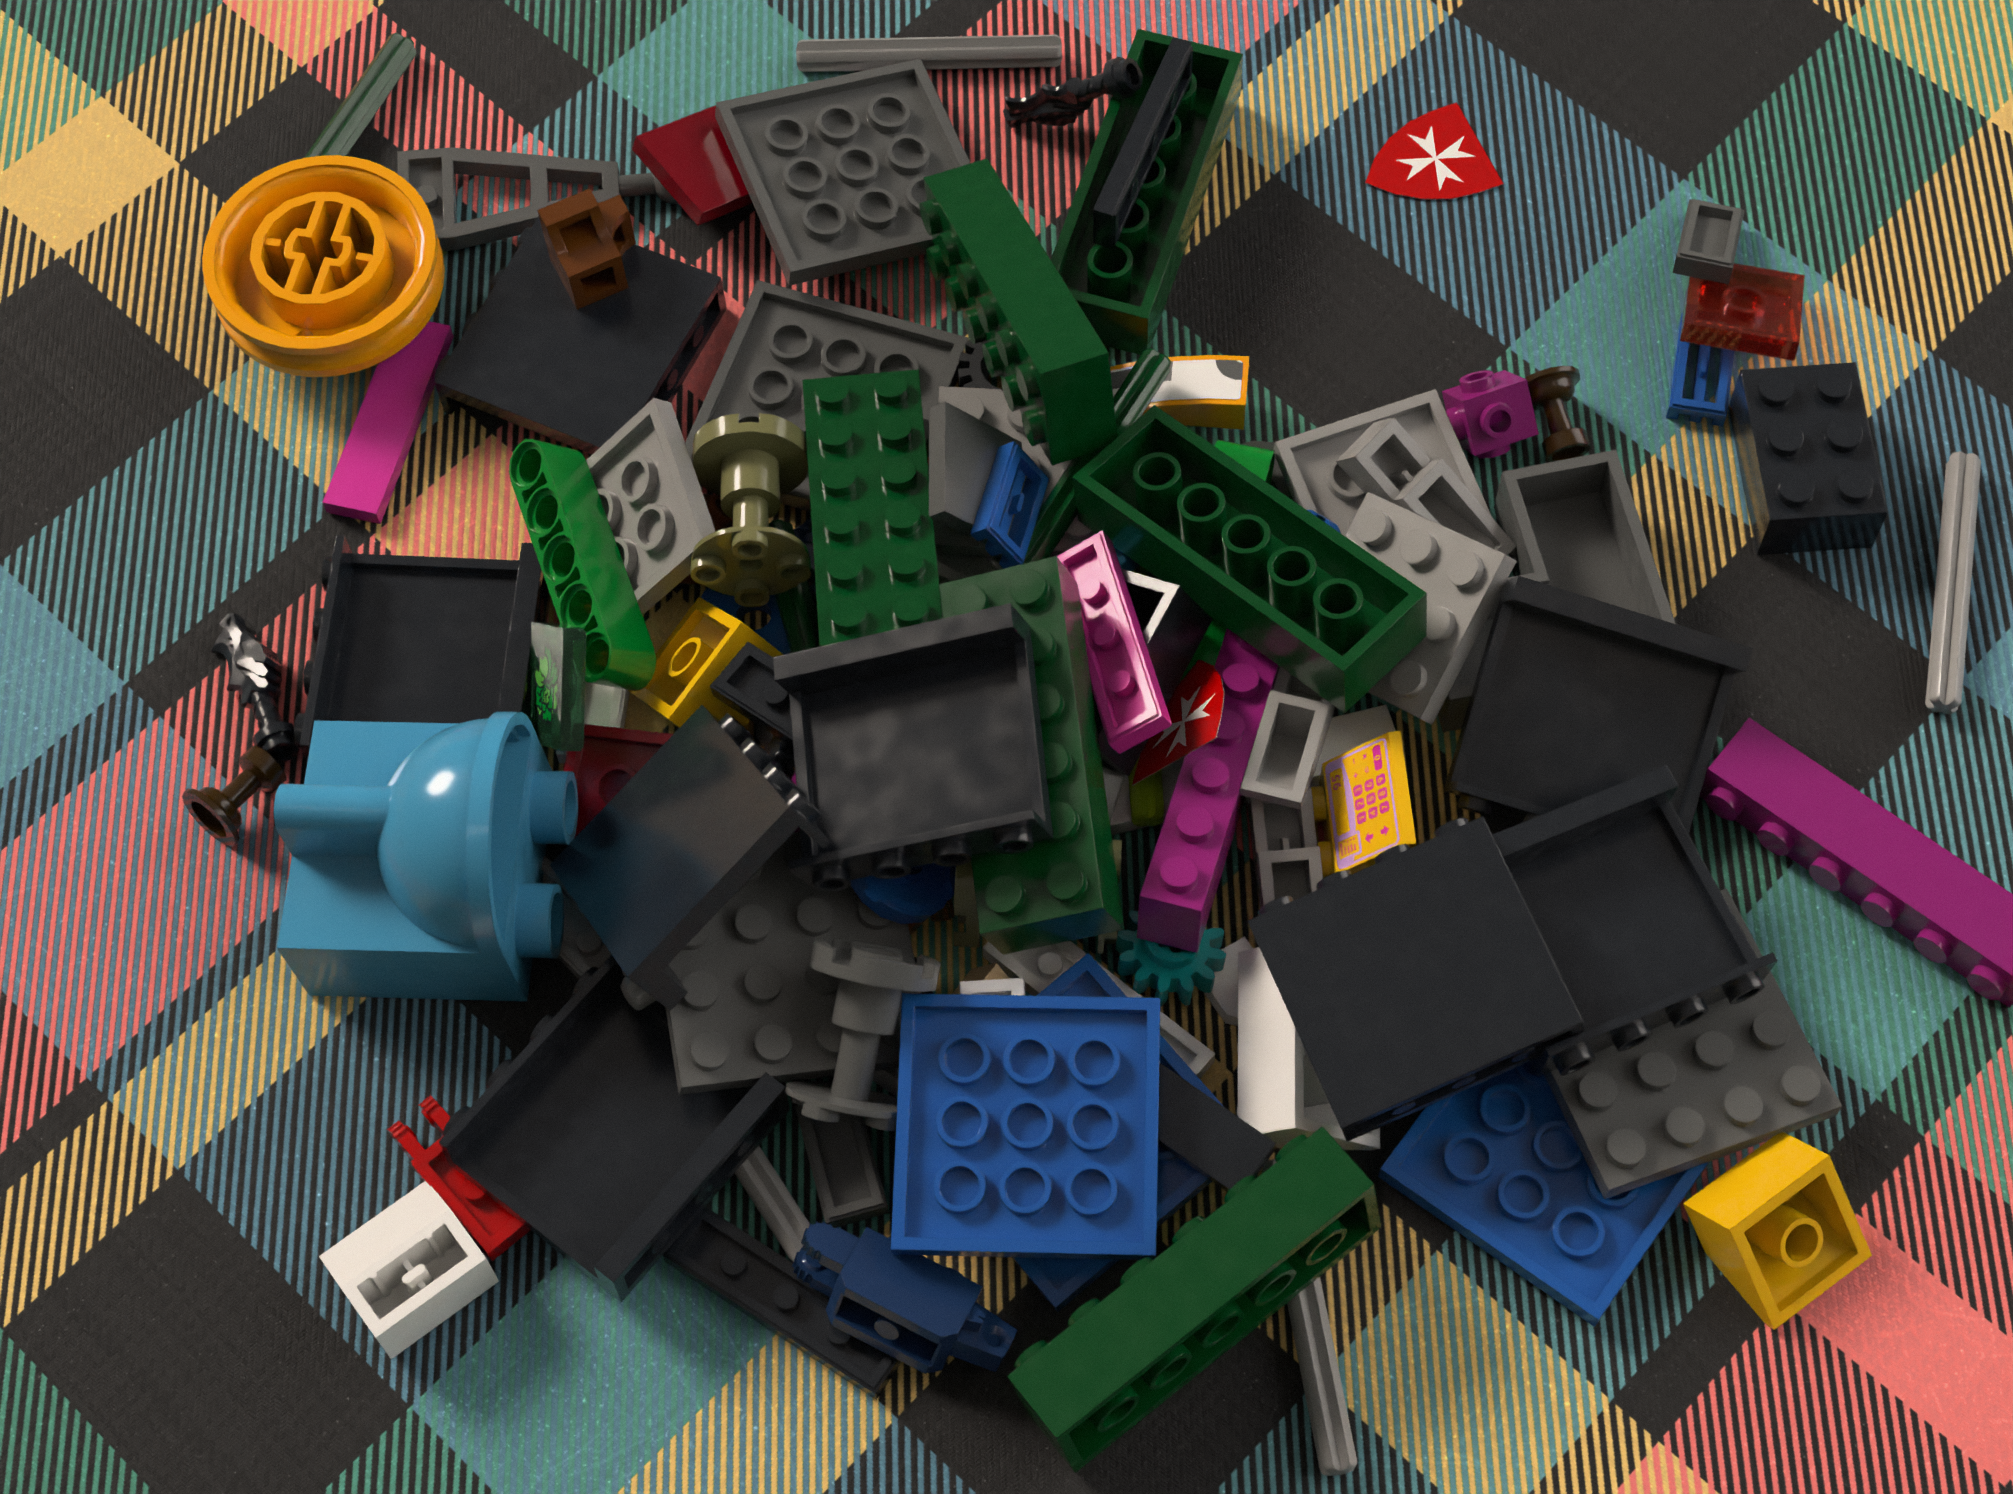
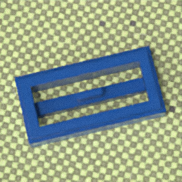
[1666,313,1738,427]
[970,441,1049,569]

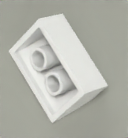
[1237,947,1380,1150]

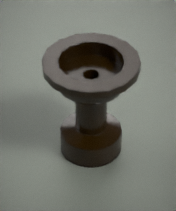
[1524,366,1591,463]
[182,746,287,846]

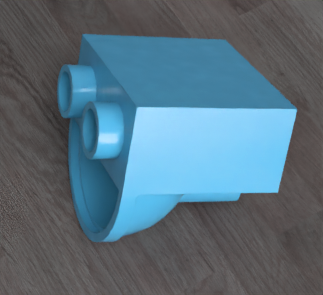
[274,712,578,1001]

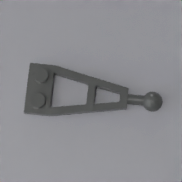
[397,147,678,251]

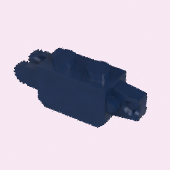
[792,1221,1017,1374]

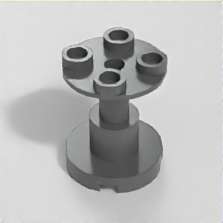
[785,938,941,1131]

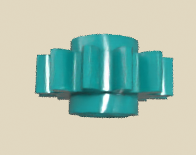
[1115,910,1226,1007]

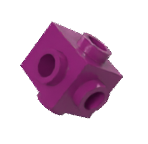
[1442,370,1539,458]

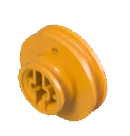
[202,155,445,377]

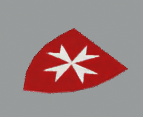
[1365,102,1503,200]
[1132,660,1225,786]

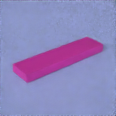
[322,321,454,524]
[1057,531,1172,754]

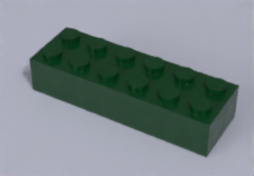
[1051,29,1243,355]
[919,159,1118,466]
[802,369,943,646]
[1072,405,1427,713]
[939,556,1124,955]
[1007,1126,1381,1473]

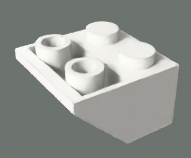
[319,1181,499,1359]

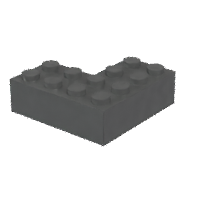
[1438,450,1676,732]

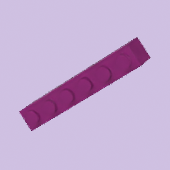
[1136,628,1280,953]
[1700,718,2013,1008]

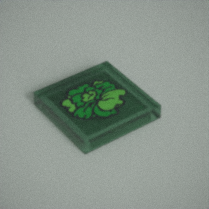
[529,622,587,751]

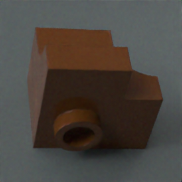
[537,188,636,310]

